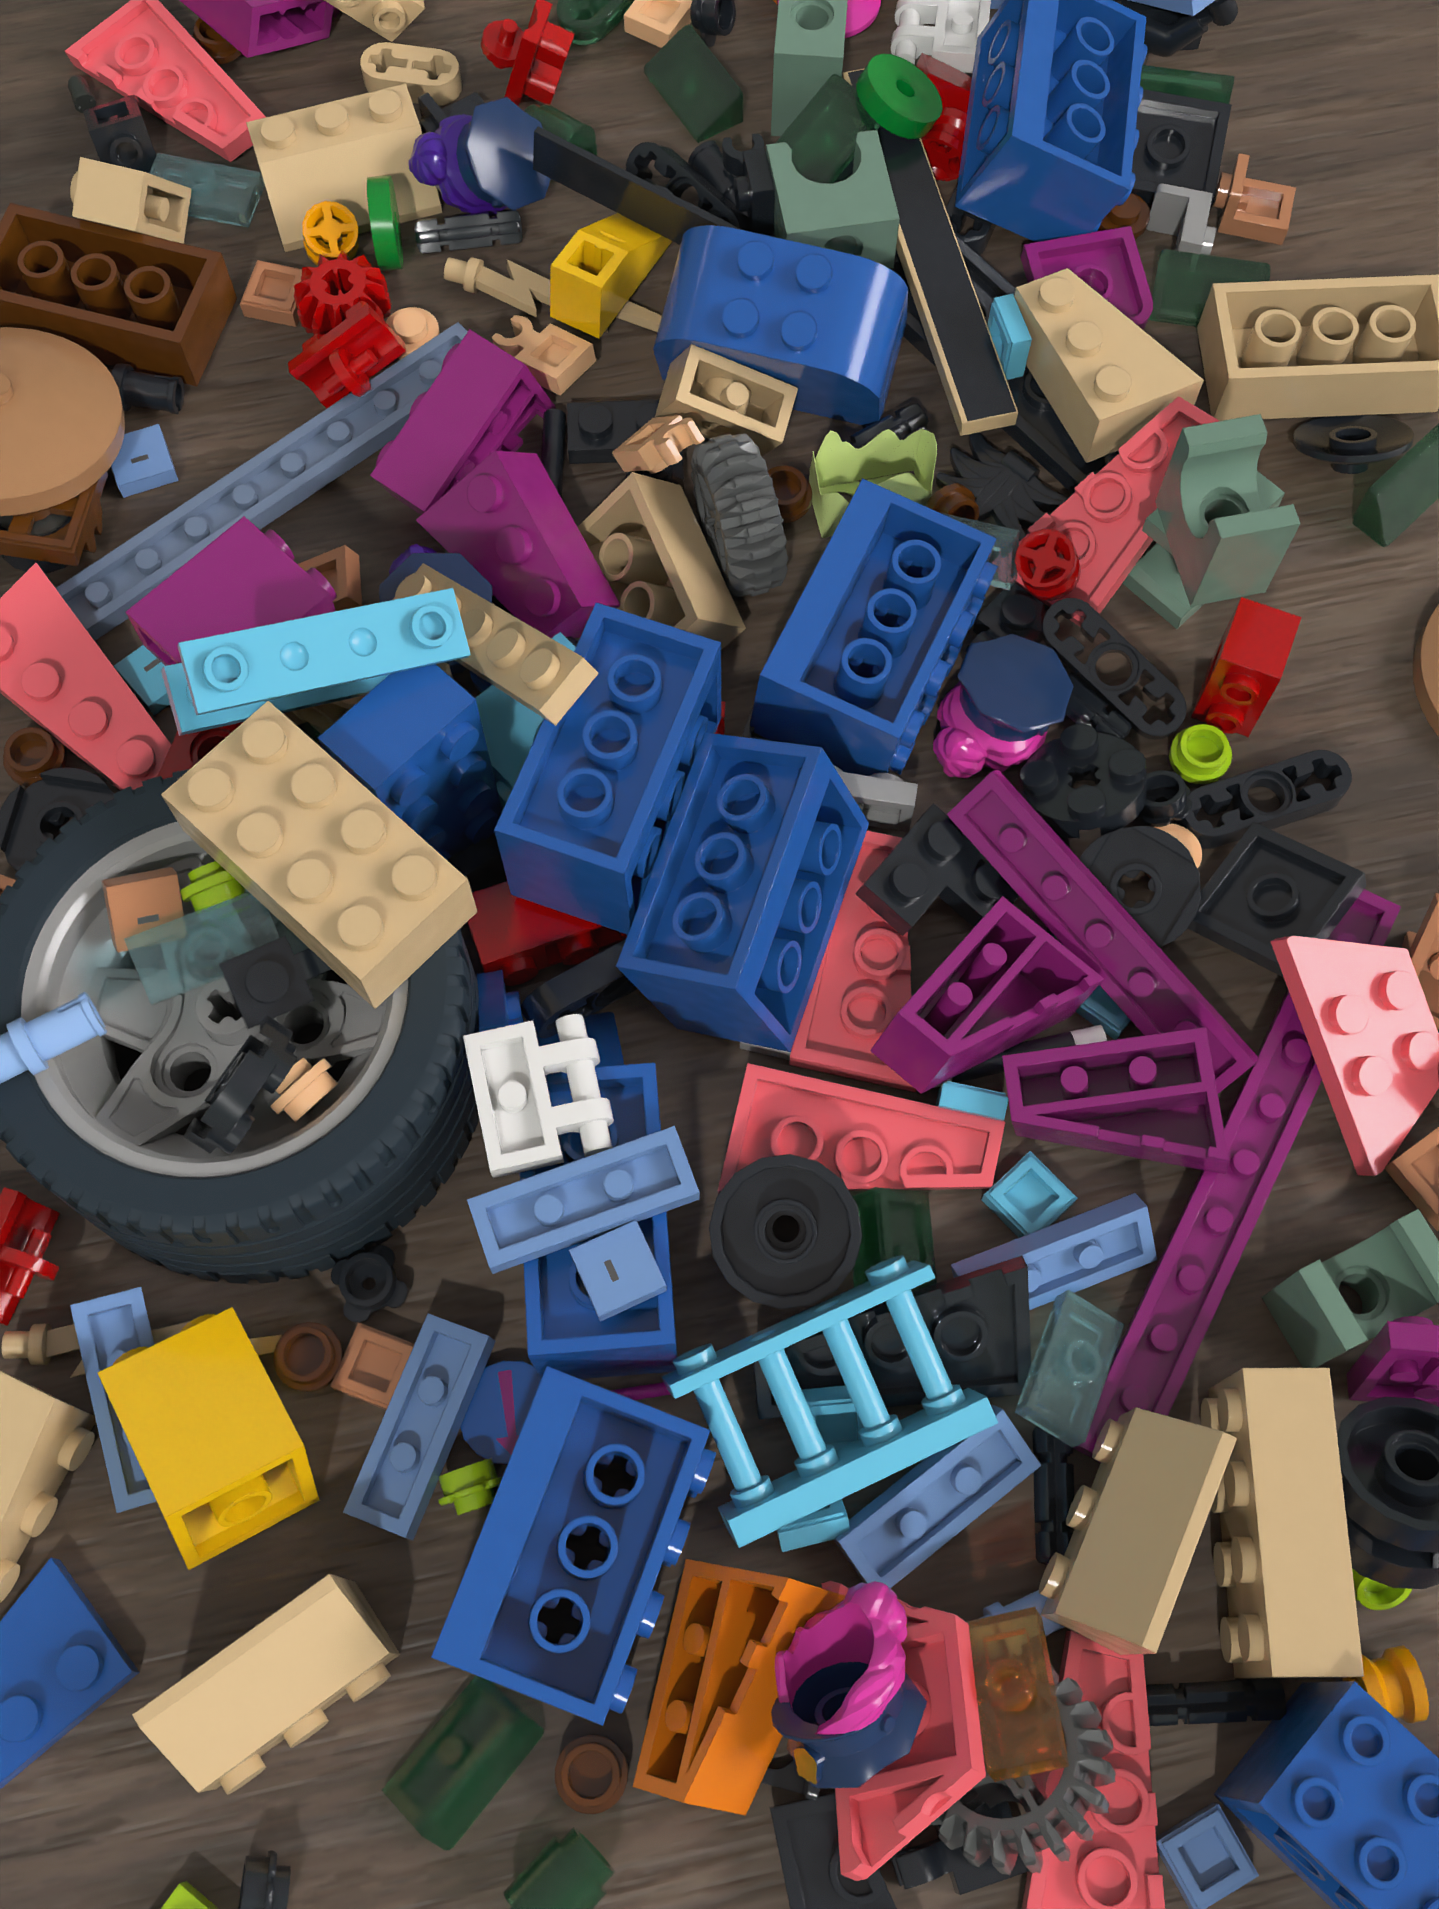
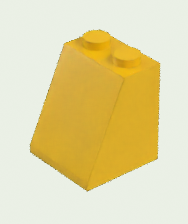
[97,1307,320,1570]

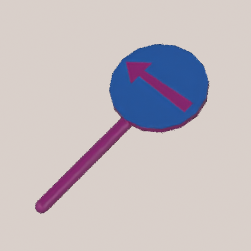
[460,1361,671,1465]

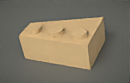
[1014,268,1204,463]
[0,1371,96,1603]

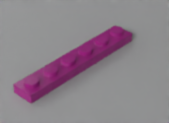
[946,770,1259,1094]

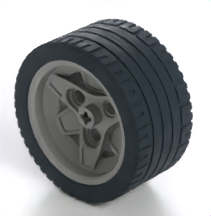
[0,769,480,1284]

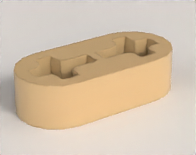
[360,42,462,106]

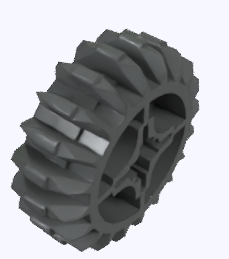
[690,433,788,598]
[931,1655,1116,1876]

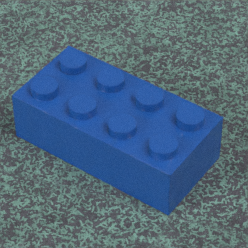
[318,664,502,860]

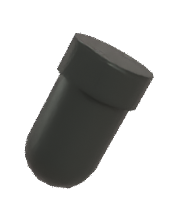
[68,75,96,113]

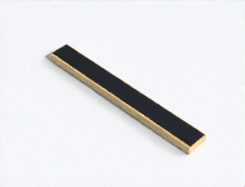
[841,68,1018,436]

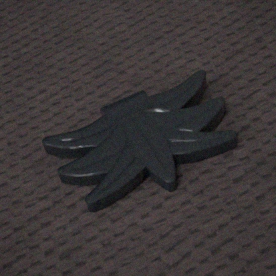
[936,432,1069,544]

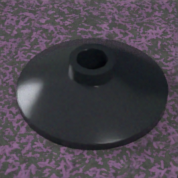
[1293,415,1414,474]

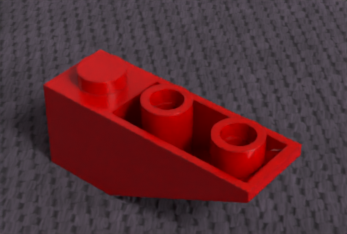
[467,881,627,986]

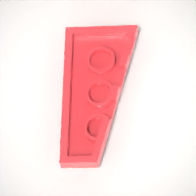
[990,396,1219,627]

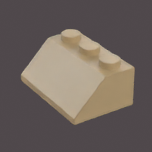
[246,83,442,252]
[578,472,746,650]
[1039,1408,1237,1655]
[132,1574,400,1795]

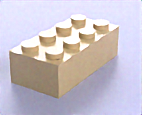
[1197,275,1439,421]
[161,701,478,1009]
[1201,1368,1364,1678]

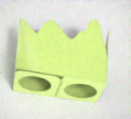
[809,429,937,538]

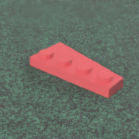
[64,0,266,162]
[0,563,171,791]
[789,831,916,1092]
[718,1063,1005,1193]
[1022,1630,1165,1909]

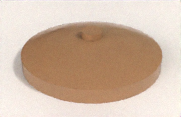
[0,327,125,516]

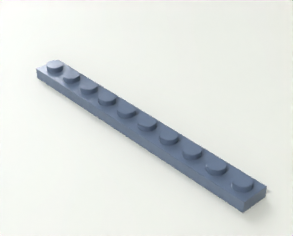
[56,322,468,641]

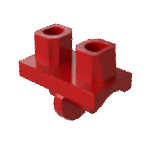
[481,0,575,106]
[288,301,406,408]
[0,1187,60,1326]

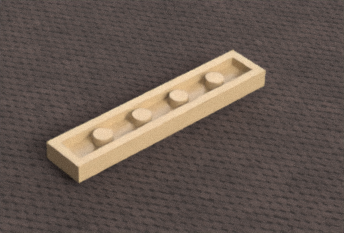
[393,563,599,726]

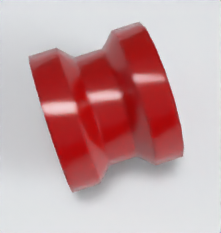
[921,107,967,181]
[1015,529,1081,601]

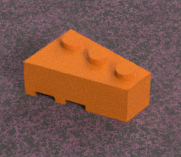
[633,1559,845,1816]

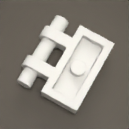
[890,0,991,73]
[463,1014,614,1178]

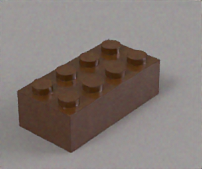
[0,203,237,386]

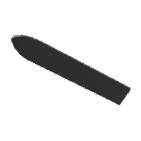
[533,126,741,245]

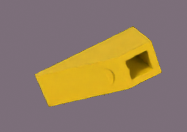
[550,213,672,339]

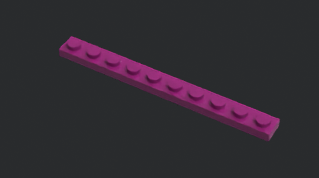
[1073,889,1401,1463]

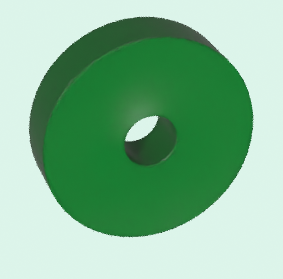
[856,54,943,139]
[367,175,403,271]

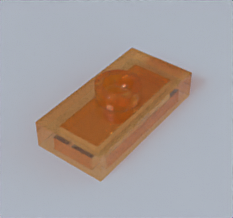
[967,1607,1069,1782]

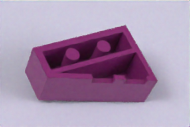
[370,329,556,515]
[416,450,621,638]
[870,896,1104,1094]
[1002,1027,1229,1174]

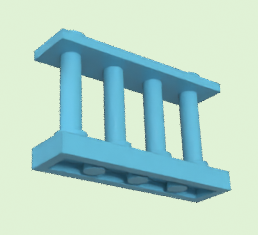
[161,588,471,736]
[662,1255,998,1548]

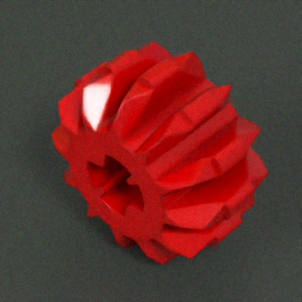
[294,249,392,335]

